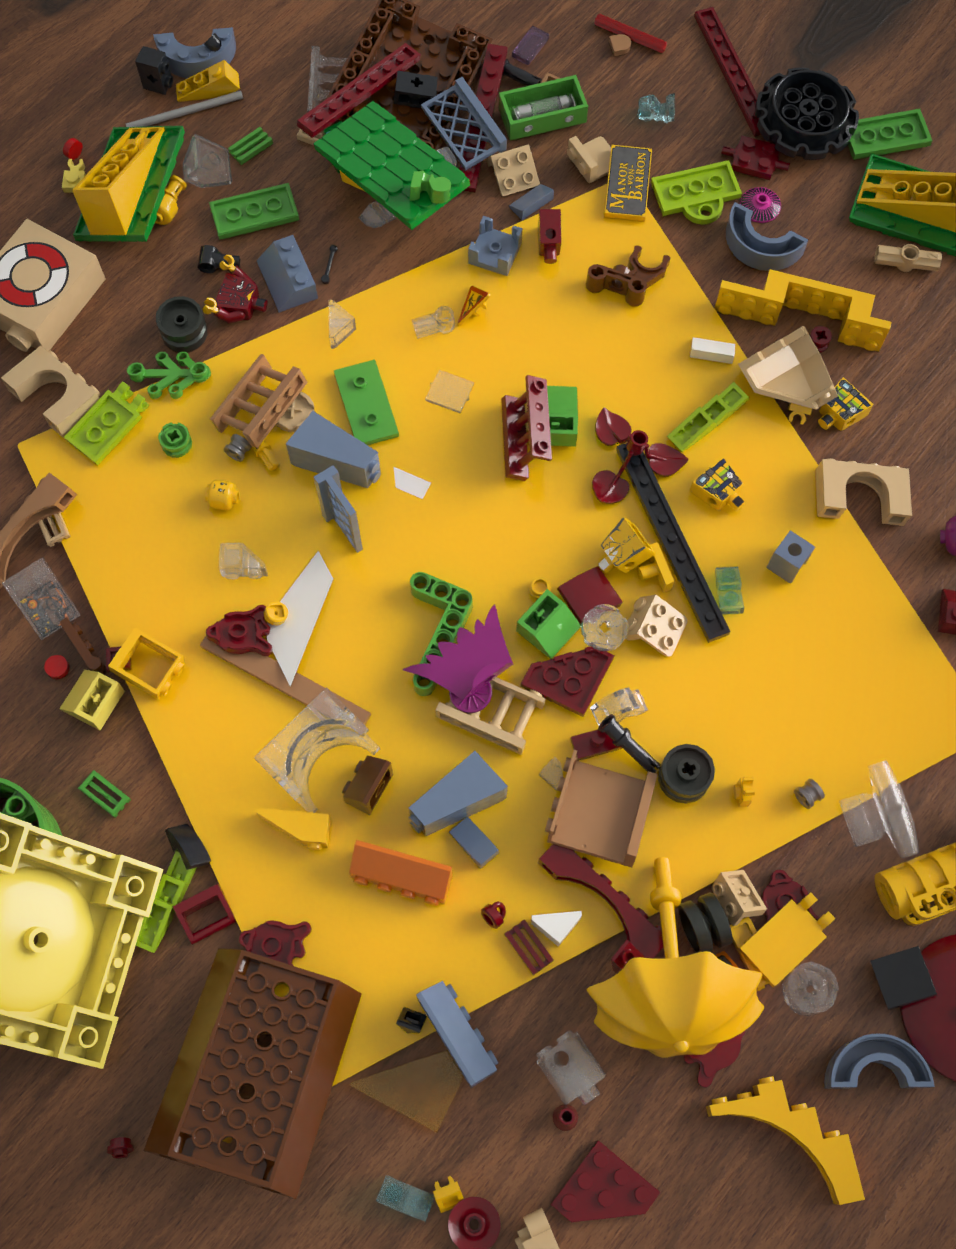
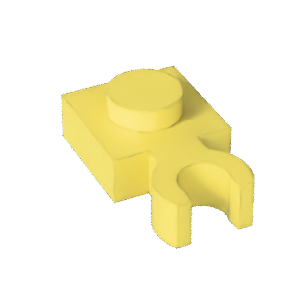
[62,159,86,193]

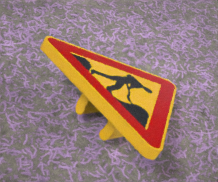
[457,285,491,326]

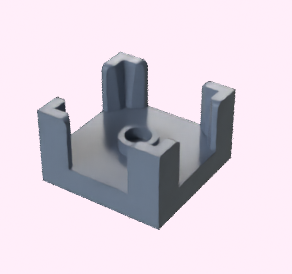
[468,216,523,276]

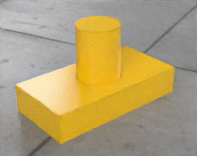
[638,542,675,593]

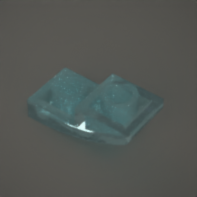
[715,567,744,615]

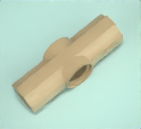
[874,244,942,272]

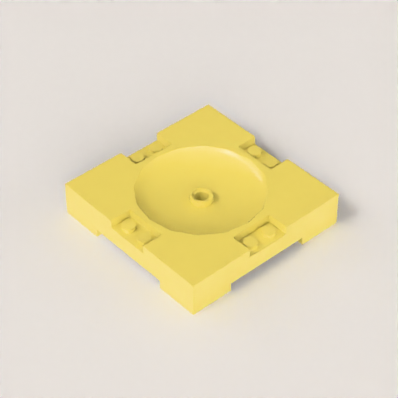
[0,813,163,1069]

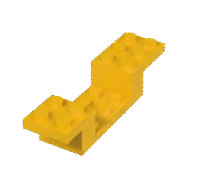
[714,269,892,352]

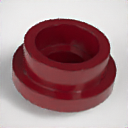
[107,1137,134,1159]

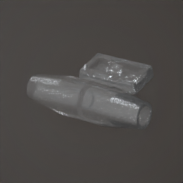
[839,760,920,858]

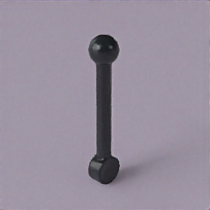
[321,245,338,284]

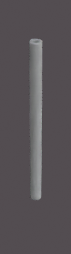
[126,90,243,127]

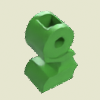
[410,170,451,204]

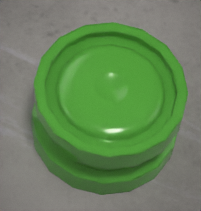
[158,422,192,458]

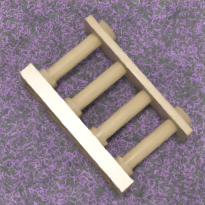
[435,677,545,755]

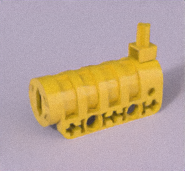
[874,842,956,926]

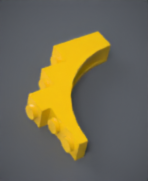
[706,1076,865,1205]

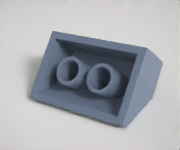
[257,235,318,312]

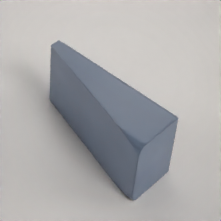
[449,817,499,869]

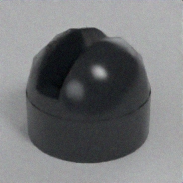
[204,33,222,52]

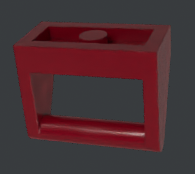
[173,884,237,945]

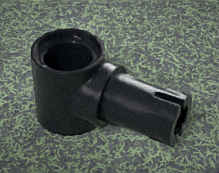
[197,245,240,273]

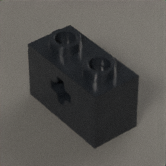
[135,46,173,95]
[393,71,438,110]

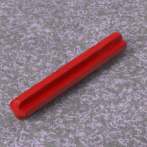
[594,14,667,53]

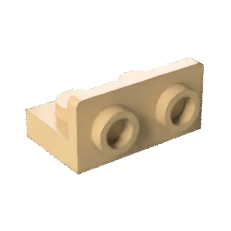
[711,870,767,926]

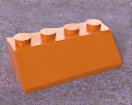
[349,840,453,906]

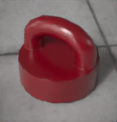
[481,901,506,929]

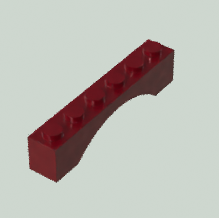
[538,844,663,959]

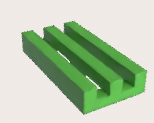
[228,127,273,165]
[78,770,131,818]

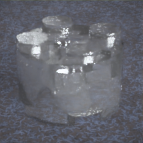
[782,962,839,1016]

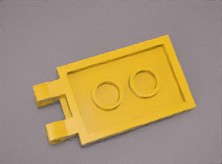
[738,893,836,988]

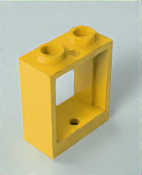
[108,627,185,700]

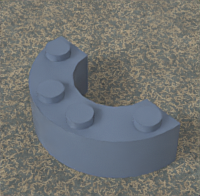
[153,27,236,79]
[726,202,808,271]
[824,1034,935,1089]

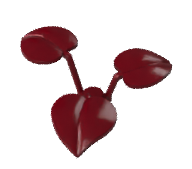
[592,407,688,504]

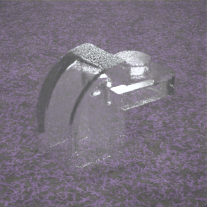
[590,687,648,726]

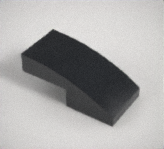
[165,824,211,870]

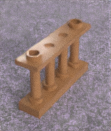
[210,354,308,448]

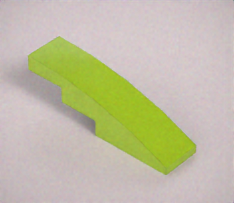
[667,382,749,452]
[136,851,197,953]

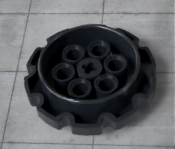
[754,68,859,160]

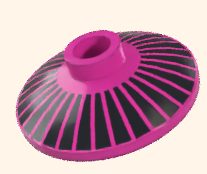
[740,187,781,223]

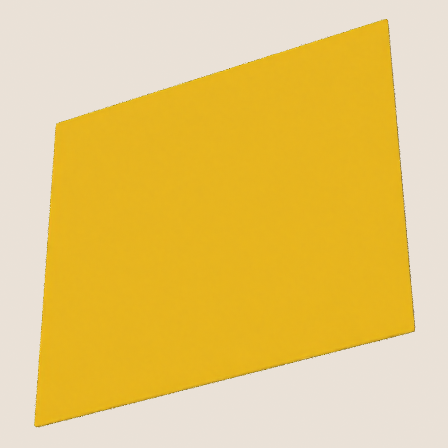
[18,184,956,1087]

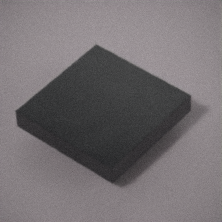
[870,946,937,1011]

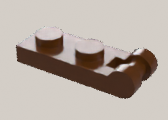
[59,617,106,675]

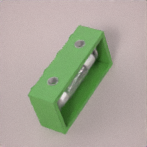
[499,75,588,141]

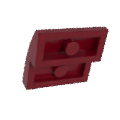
[557,566,623,626]

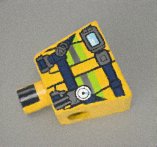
[818,377,874,431]
[690,456,746,512]

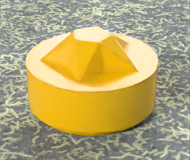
[264,601,288,625]

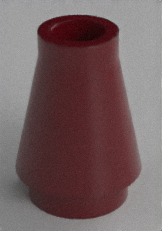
[553,1104,578,1131]

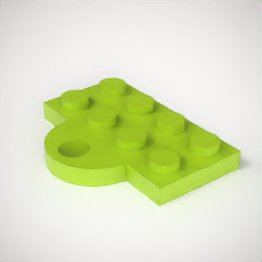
[651,160,742,225]

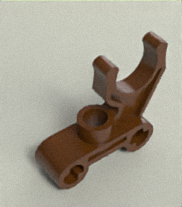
[586,245,671,306]

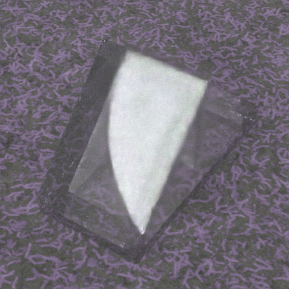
[329,300,356,349]

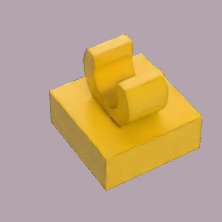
[788,402,812,425]
[433,1176,464,1213]

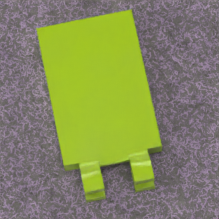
[64,381,149,465]

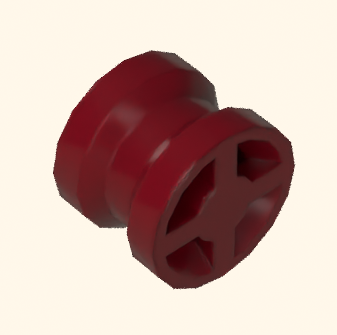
[810,326,832,353]

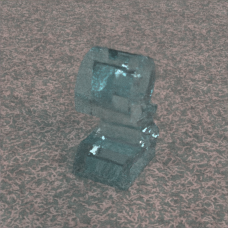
[637,93,675,123]

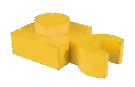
[734,777,755,807]

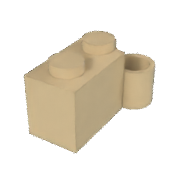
[515,1208,559,1249]

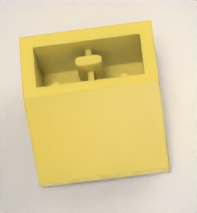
[60,670,125,730]

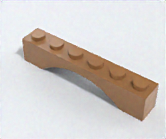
[0,472,77,589]

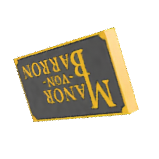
[604,145,652,221]

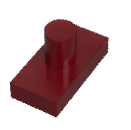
[570,729,622,761]

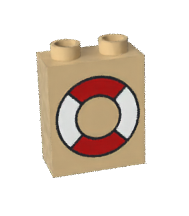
[0,219,106,352]

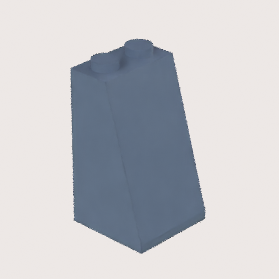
[286,411,381,488]
[409,751,508,836]

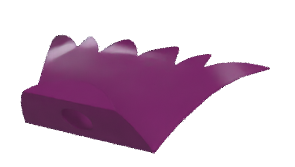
[403,604,513,701]

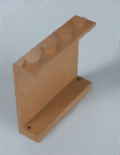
[545,750,657,868]

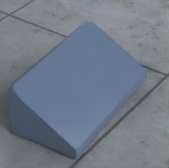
[509,184,554,220]

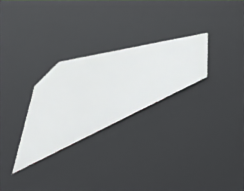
[267,551,333,687]

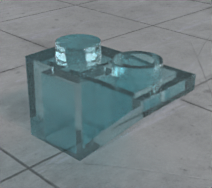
[376,1175,435,1222]

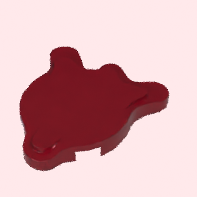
[206,605,272,656]
[761,869,820,923]
[239,920,312,966]
[684,1031,745,1088]

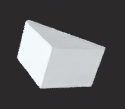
[531,911,582,947]

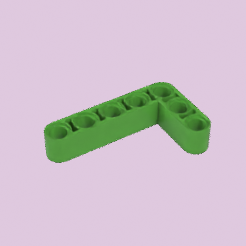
[410,572,473,696]

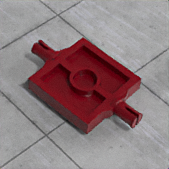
[721,135,790,180]

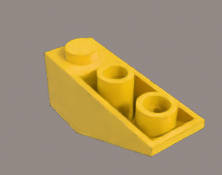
[176,60,240,102]

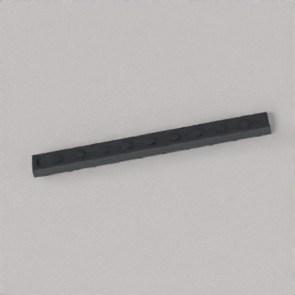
[616,443,730,643]

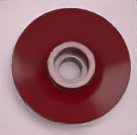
[448,1197,501,1249]

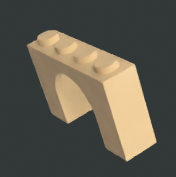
[1,345,100,438]
[815,458,912,526]

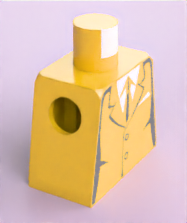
[598,517,656,573]

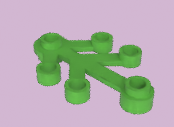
[127,351,211,399]

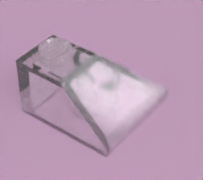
[183,134,232,188]

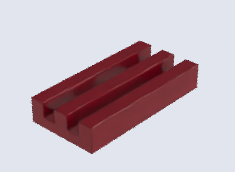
[504,919,554,976]

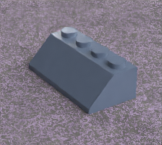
[416,981,498,1088]

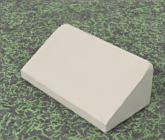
[690,337,735,364]

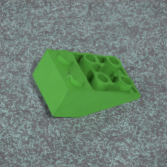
[547,386,578,447]

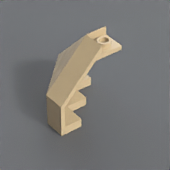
[738,326,838,410]

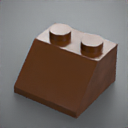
[342,755,393,816]

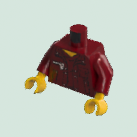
[202,255,268,324]

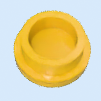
[529,577,552,599]

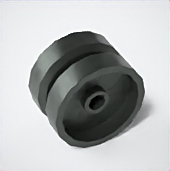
[156,296,208,352]
[658,744,715,803]
[678,892,733,953]

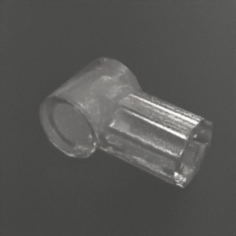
[412,306,455,339]

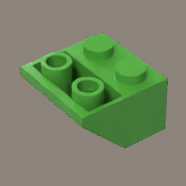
[516,589,581,659]

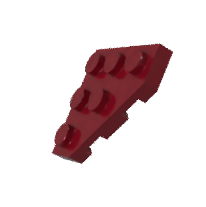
[521,645,615,717]
[550,1140,660,1223]

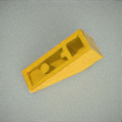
[256,808,331,851]

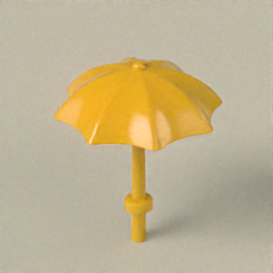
[587,857,764,1058]

